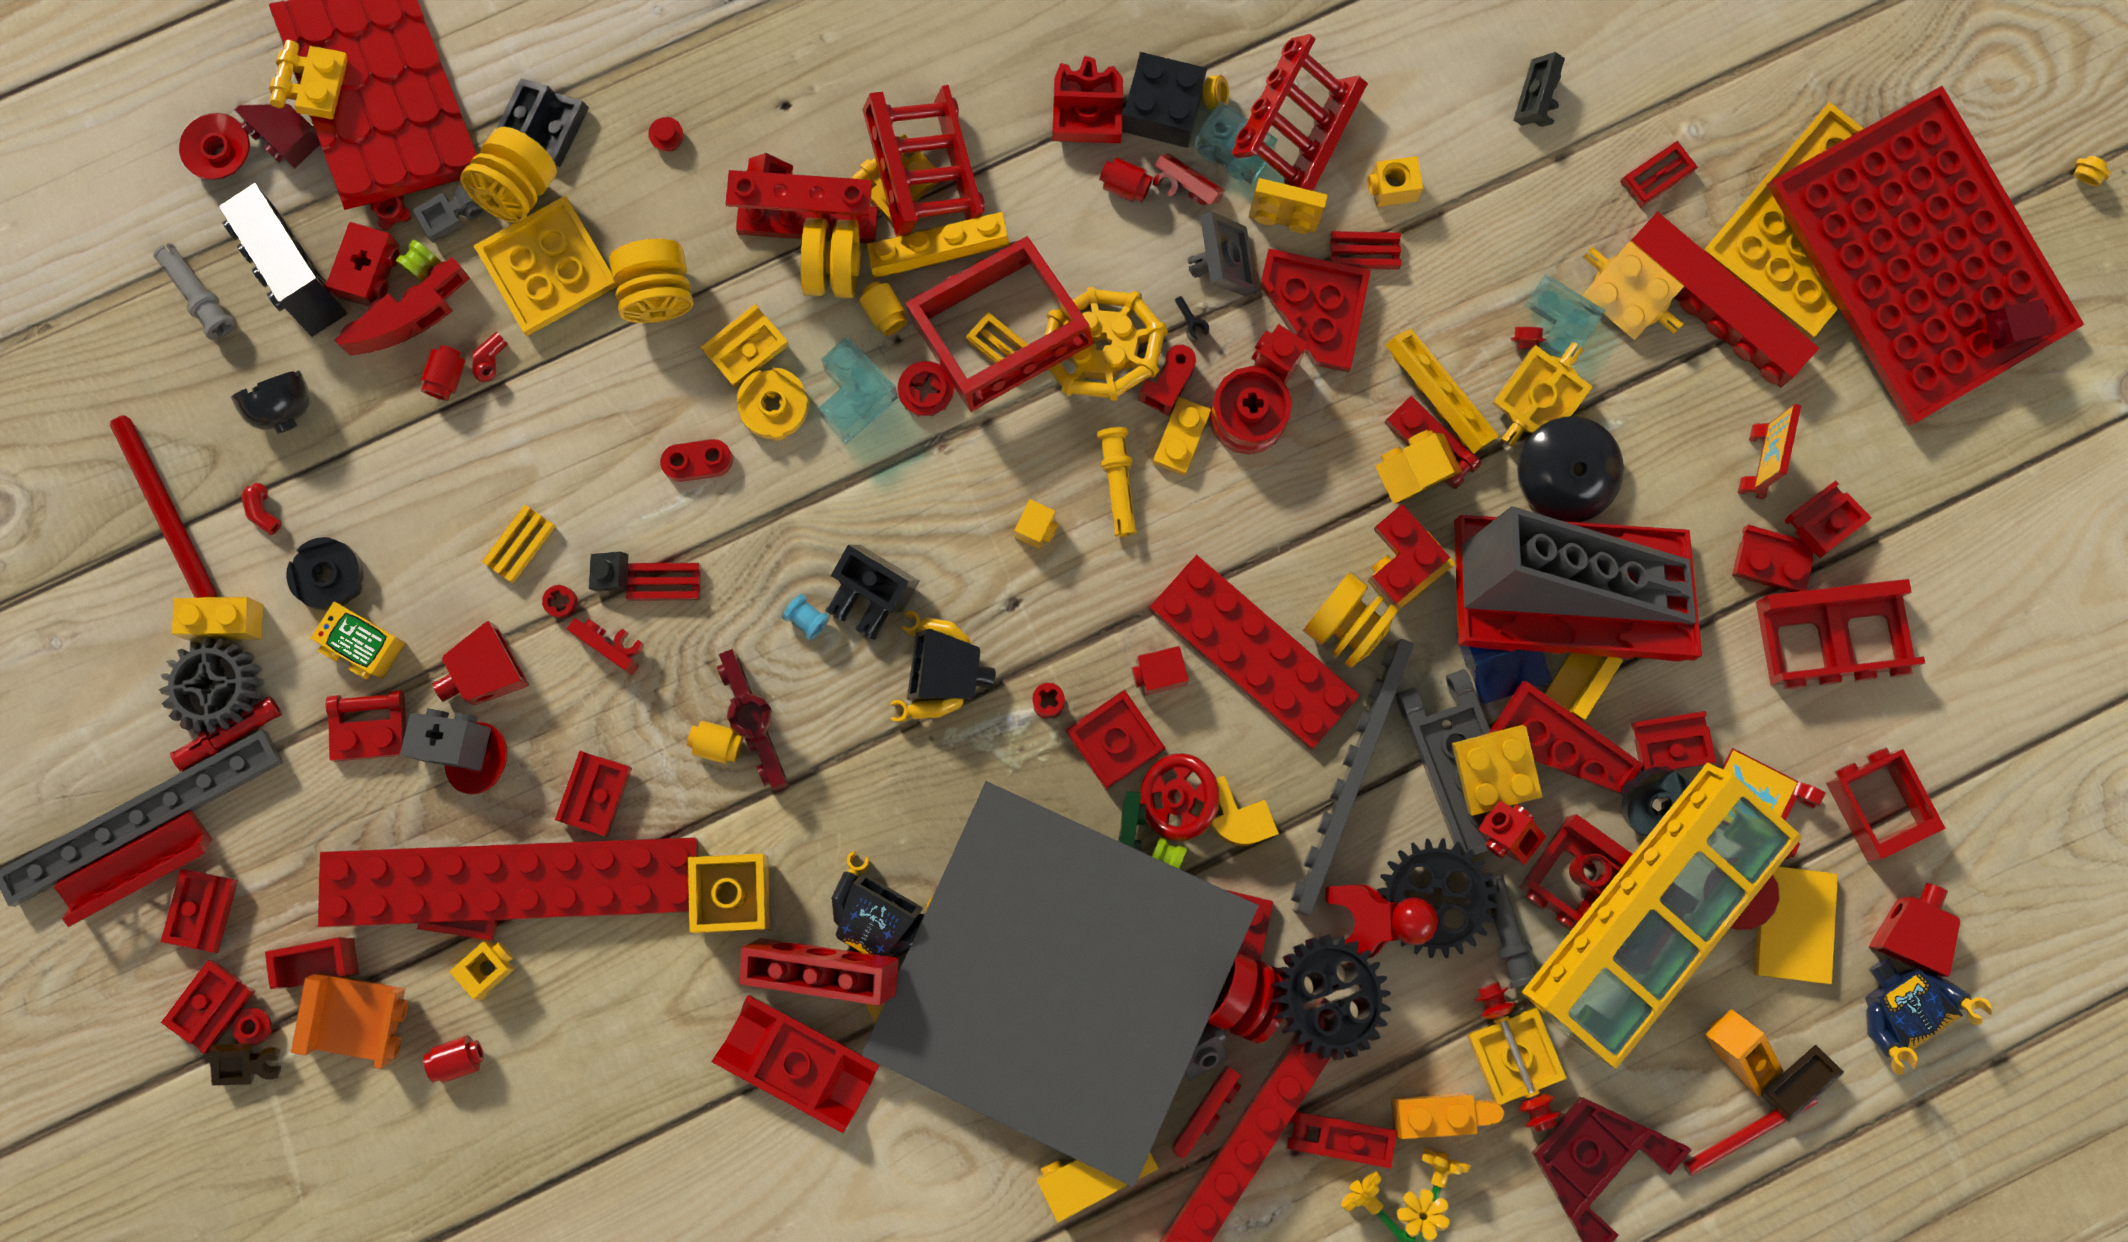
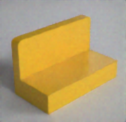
[1544,653,1623,721]

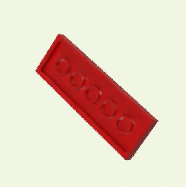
[1149,554,1360,750]

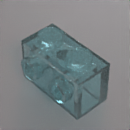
[1195,101,1278,184]

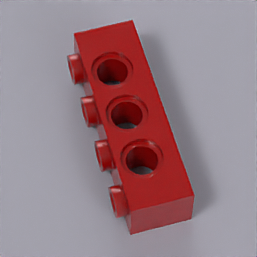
[739,938,898,1006]

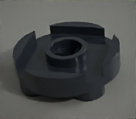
[286,537,363,610]
[1621,766,1690,837]

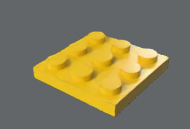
[474,195,619,337]

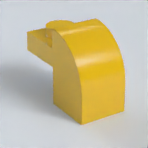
[1209,775,1279,846]

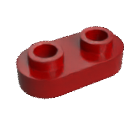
[660,439,733,482]

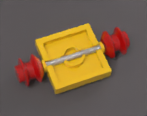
[1466,982,1567,1132]

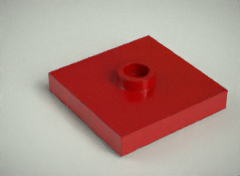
[1065,689,1166,791]

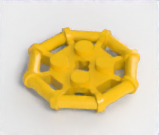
[1044,286,1168,401]

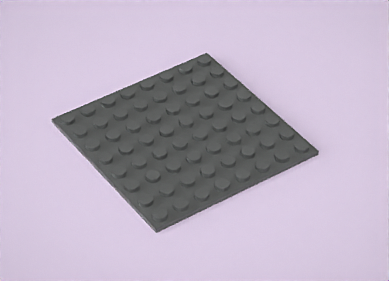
[861,781,1259,1187]

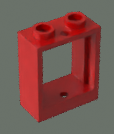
[1826,747,1946,862]

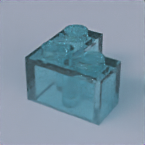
[818,336,898,444]

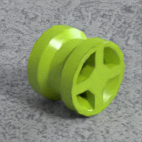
[395,239,442,283]
[1152,837,1187,869]

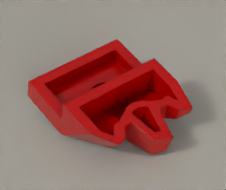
[1052,55,1123,144]

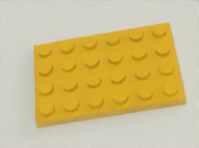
[1704,102,1864,340]

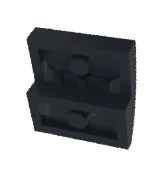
[496,78,589,167]

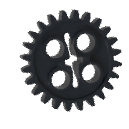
[1377,838,1498,958]
[1271,934,1391,1061]

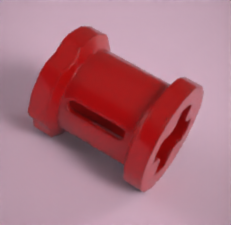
[1032,683,1065,719]

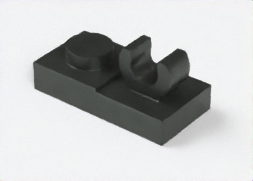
[1513,52,1565,127]

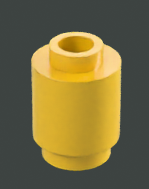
[859,281,908,336]
[687,720,744,764]

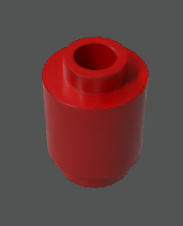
[1099,157,1153,203]
[420,345,466,401]
[423,1035,484,1083]

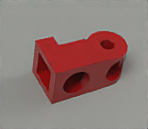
[1138,344,1196,417]

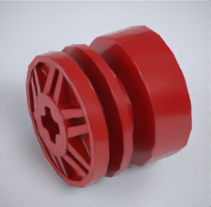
[1207,951,1283,1044]

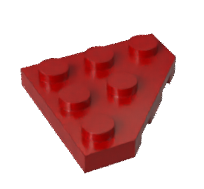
[1260,248,1371,373]

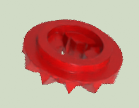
[897,361,954,417]

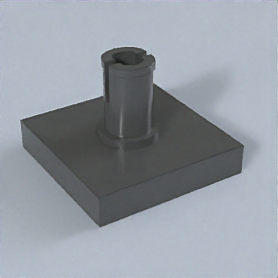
[1188,211,1257,297]

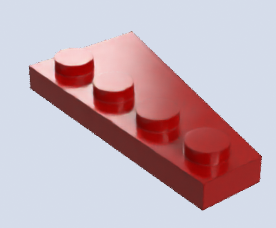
[1488,681,1643,794]

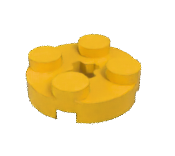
[737,368,809,441]

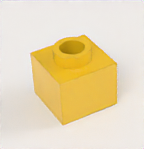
[1014,499,1059,550]

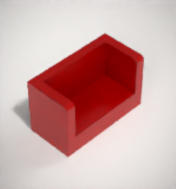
[265,937,359,989]

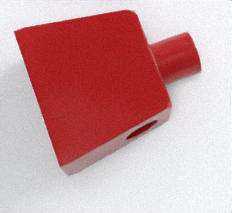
[432,621,529,706]
[1869,883,1960,977]

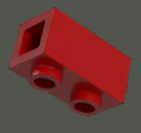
[1251,323,1308,385]

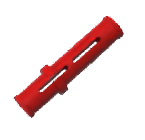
[170,696,282,772]

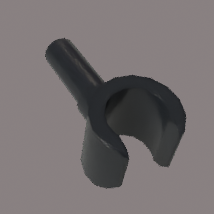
[1175,296,1209,341]

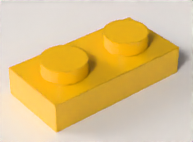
[1152,397,1211,476]

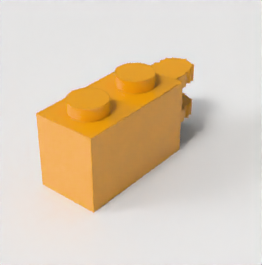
[1391,1093,1505,1139]

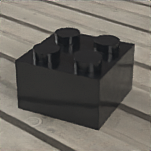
[1122,52,1207,148]

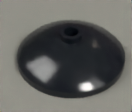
[1517,416,1624,522]

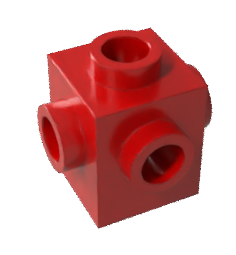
[1477,801,1546,865]

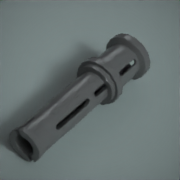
[1485,874,1536,989]

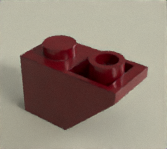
[235,104,320,169]

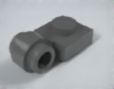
[412,186,485,243]

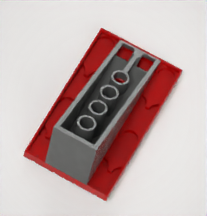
[1454,506,1702,662]

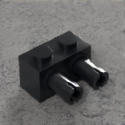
[825,545,920,640]

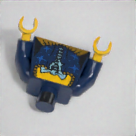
[1865,958,1992,1075]

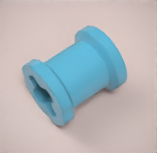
[782,594,830,641]

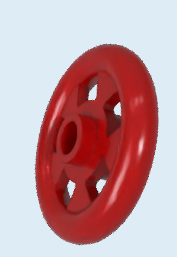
[1140,753,1220,841]

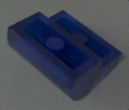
[1456,633,1552,704]

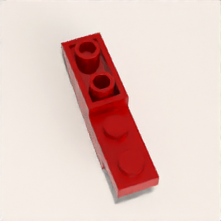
[334,257,470,356]

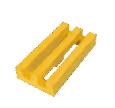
[965,312,1029,364]
[482,505,556,584]

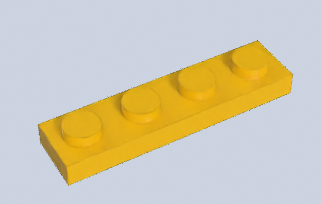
[867,212,1010,278]
[1385,328,1499,454]

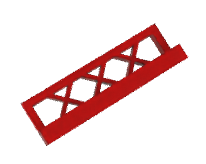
[54,810,212,927]

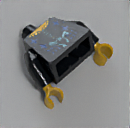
[831,851,933,957]

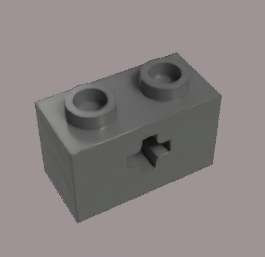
[400,708,491,771]

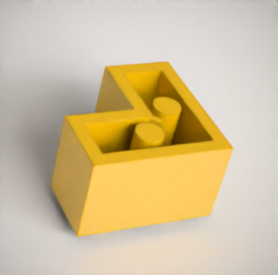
[1375,430,1462,504]

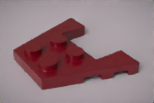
[1531,1097,1692,1242]

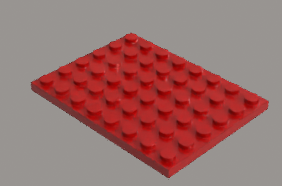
[1766,85,2085,426]

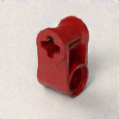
[1569,854,1621,899]

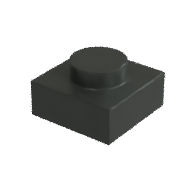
[589,551,629,592]

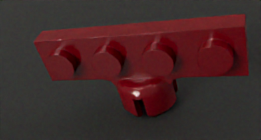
[717,649,790,792]

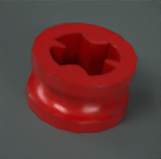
[542,585,578,618]

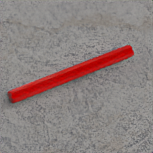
[110,415,217,598]

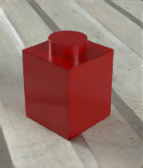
[1131,646,1189,696]

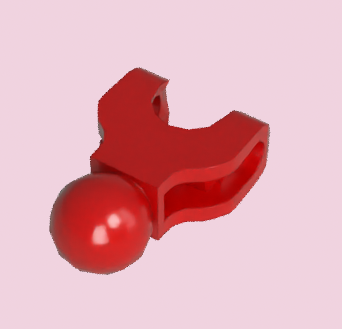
[1325,884,1439,958]

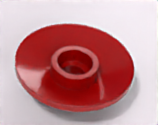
[179,113,250,180]
[445,722,508,795]

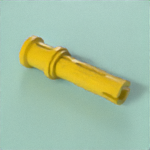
[1097,427,1137,537]

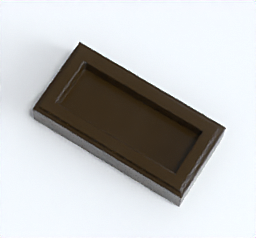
[1761,1044,1844,1123]

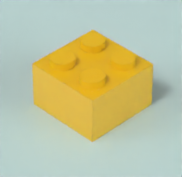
[688,853,771,934]

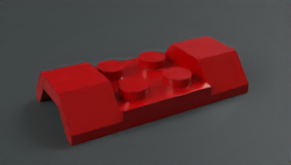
[712,994,880,1134]

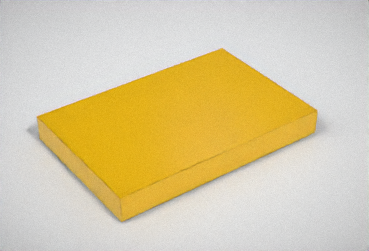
[1754,867,1838,984]

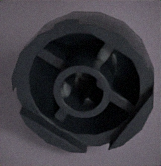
[231,370,310,434]

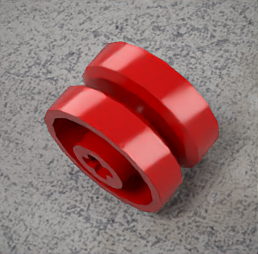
[1209,366,1292,455]

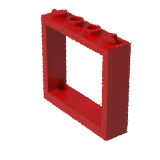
[906,236,1094,412]

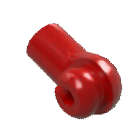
[472,332,508,382]
[241,483,282,535]

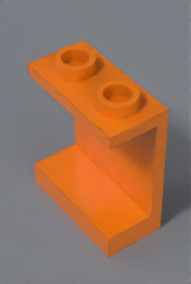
[291,972,408,1069]

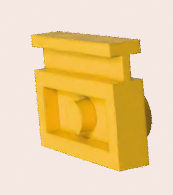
[701,304,789,389]

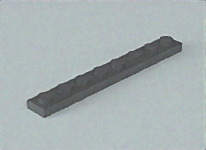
[1290,638,1415,916]
[0,730,283,907]

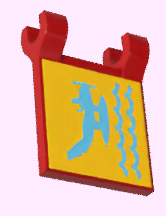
[1738,404,1802,499]
[1721,748,1826,859]

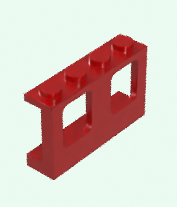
[1756,579,1925,690]
[1519,814,1699,976]

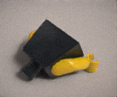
[890,611,996,723]

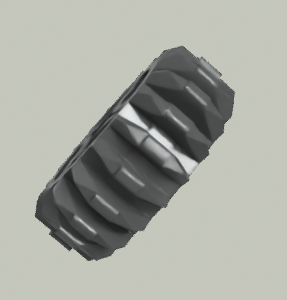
[158,637,265,736]

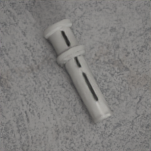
[153,243,236,340]

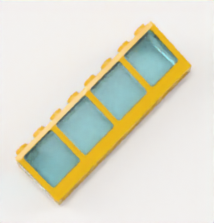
[1522,763,1802,1070]

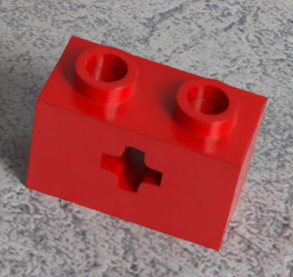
[325,221,400,307]

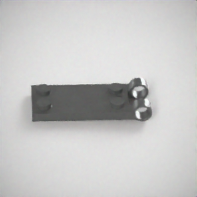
[1396,669,1519,857]

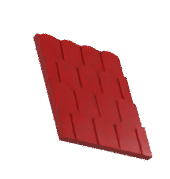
[269,0,477,210]

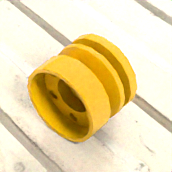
[460,127,557,223]
[609,238,694,323]
[1302,571,1399,668]

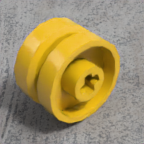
[801,218,861,298]

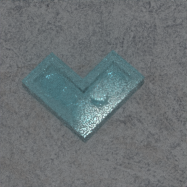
[1525,274,1605,358]

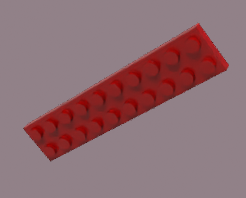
[318,837,698,928]

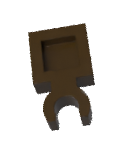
[209,1043,281,1086]

